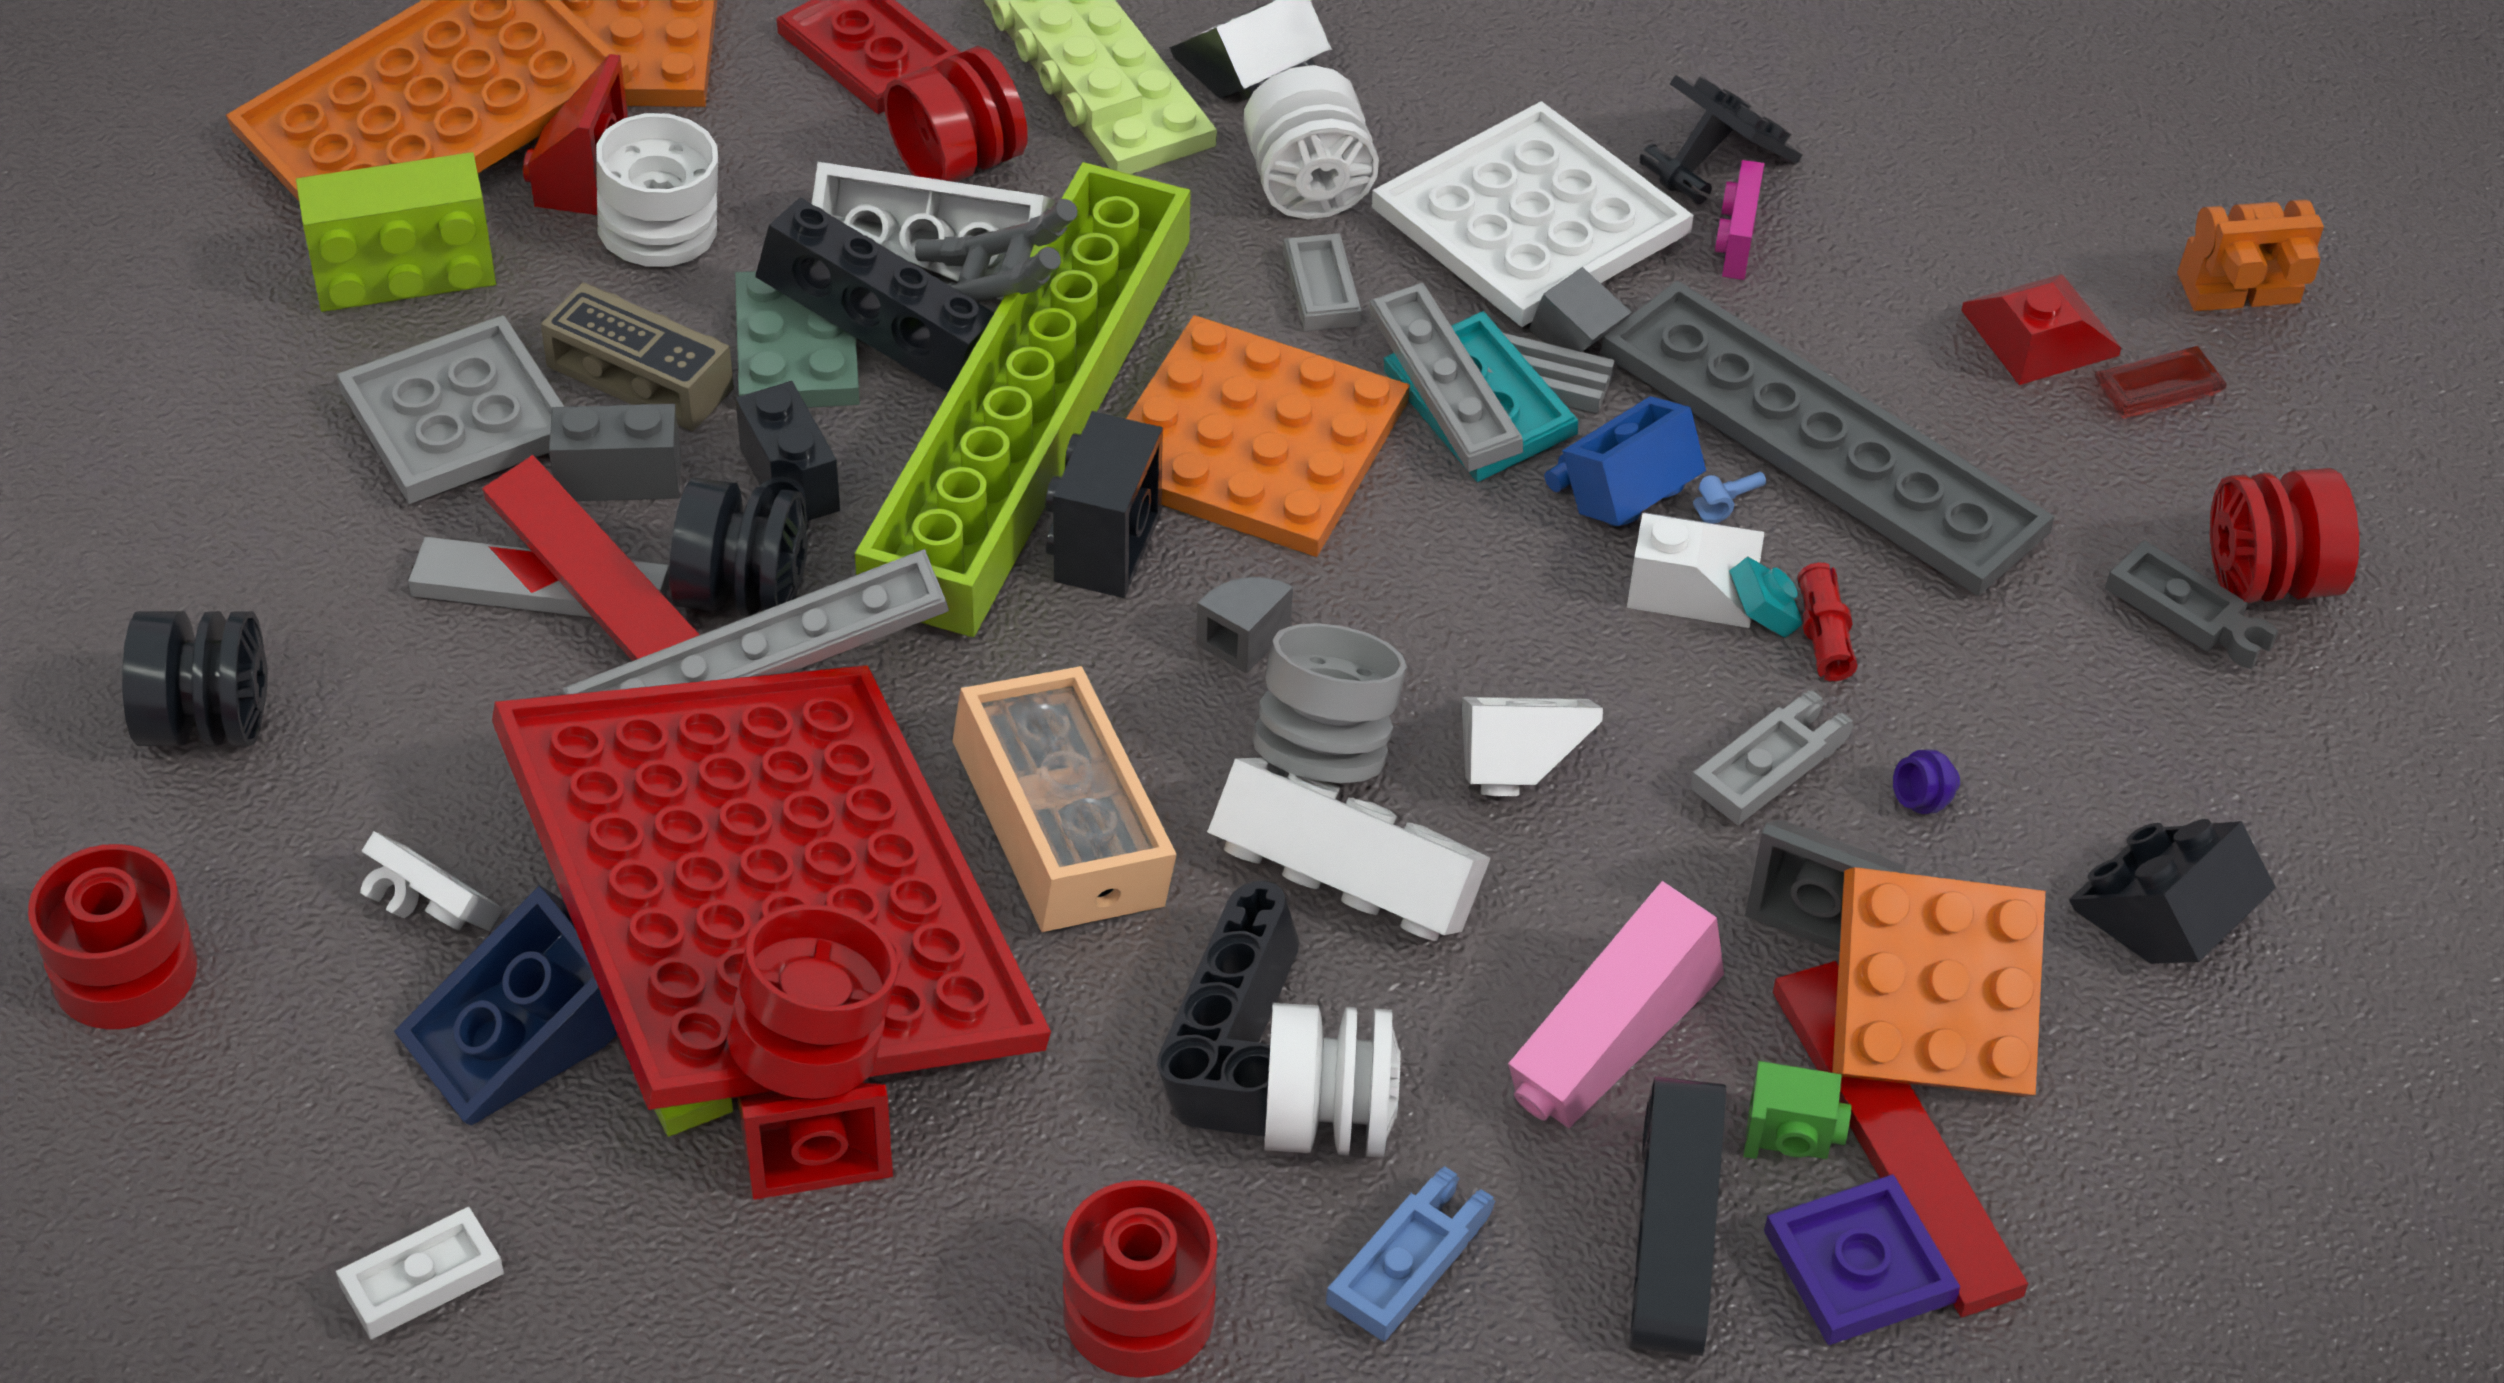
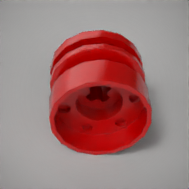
[884,46,1028,182]
[2209,468,2360,604]

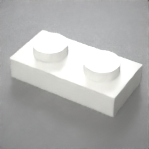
[336,1207,504,1340]

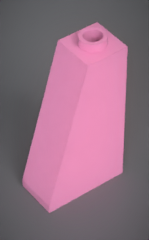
[1508,881,1724,1129]

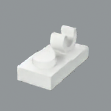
[360,831,504,931]

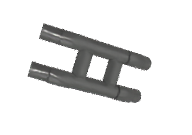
[915,199,1078,303]

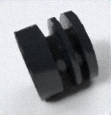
[669,478,808,616]
[122,611,268,746]

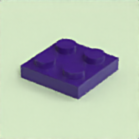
[1764,1174,1960,1346]

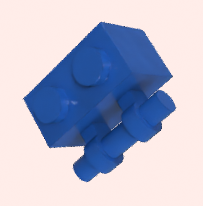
[1544,396,1706,526]

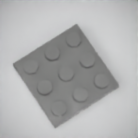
[337,315,564,504]

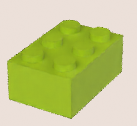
[296,152,496,312]

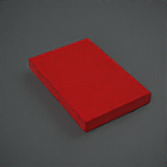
[777,0,961,114]

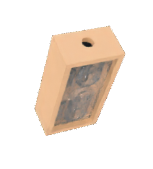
[952,666,1177,932]

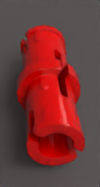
[1797,562,1858,682]

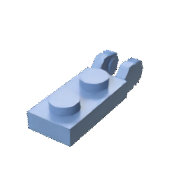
[1326,1166,1496,1342]

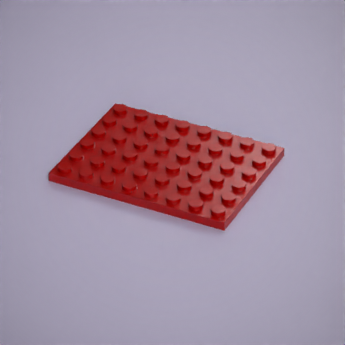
[492,665,1051,1110]

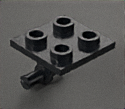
[1639,75,1803,204]

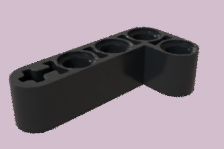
[1157,881,1300,1136]
[1629,1076,1726,1356]

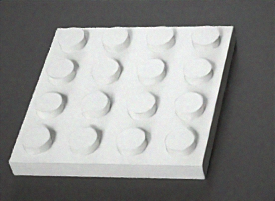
[1372,101,1693,327]

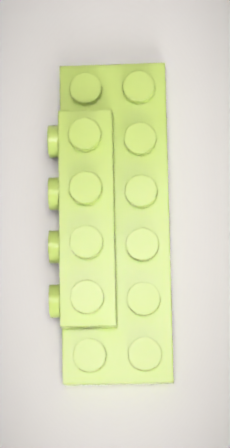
[983,0,1217,174]

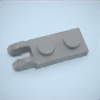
[1690,690,1854,826]

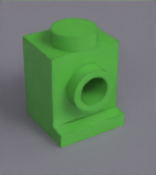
[1743,1061,1851,1159]

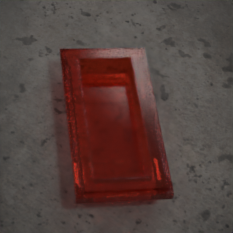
[2095,346,2227,419]

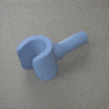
[1693,472,1766,524]

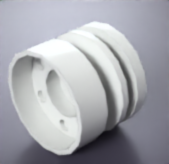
[1243,65,1379,219]
[596,113,718,267]
[1264,1003,1400,1157]

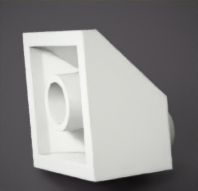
[1627,512,1764,628]
[1462,697,1603,796]

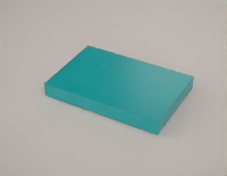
[1383,311,1578,482]

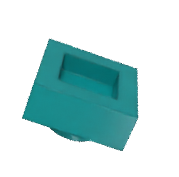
[1729,556,1803,638]

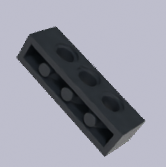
[755,197,995,392]

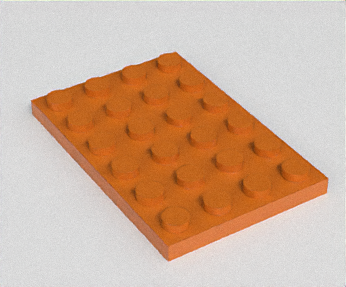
[226,0,632,201]

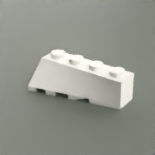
[812,162,1055,300]
[1207,757,1491,941]

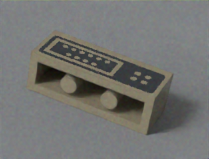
[541,282,734,432]

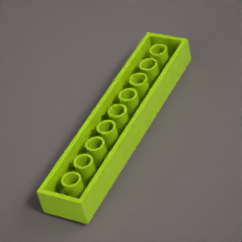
[855,162,1191,638]

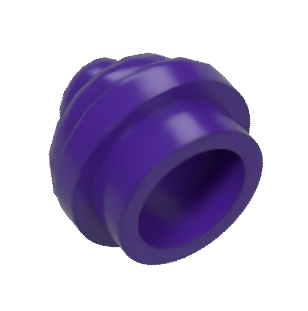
[1893,749,1960,814]

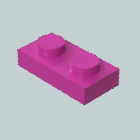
[1715,160,1764,280]

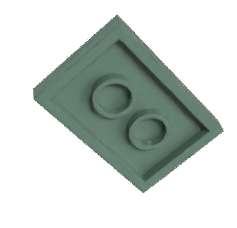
[735,271,860,408]

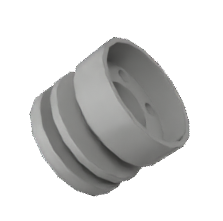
[1252,623,1407,783]

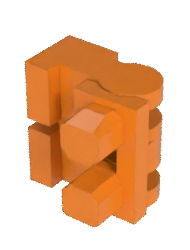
[2177,199,2324,311]

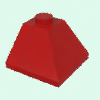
[523,54,628,215]
[1961,274,2121,385]
[738,1083,893,1200]

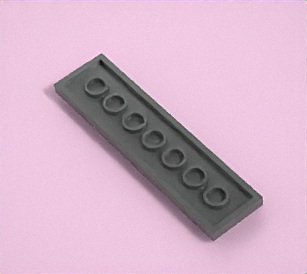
[1601,280,2055,596]

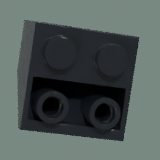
[2069,819,2276,964]

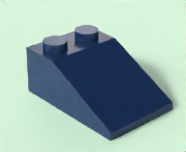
[394,885,617,1126]

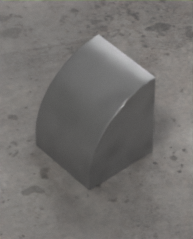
[1529,267,1632,352]
[1196,577,1293,673]

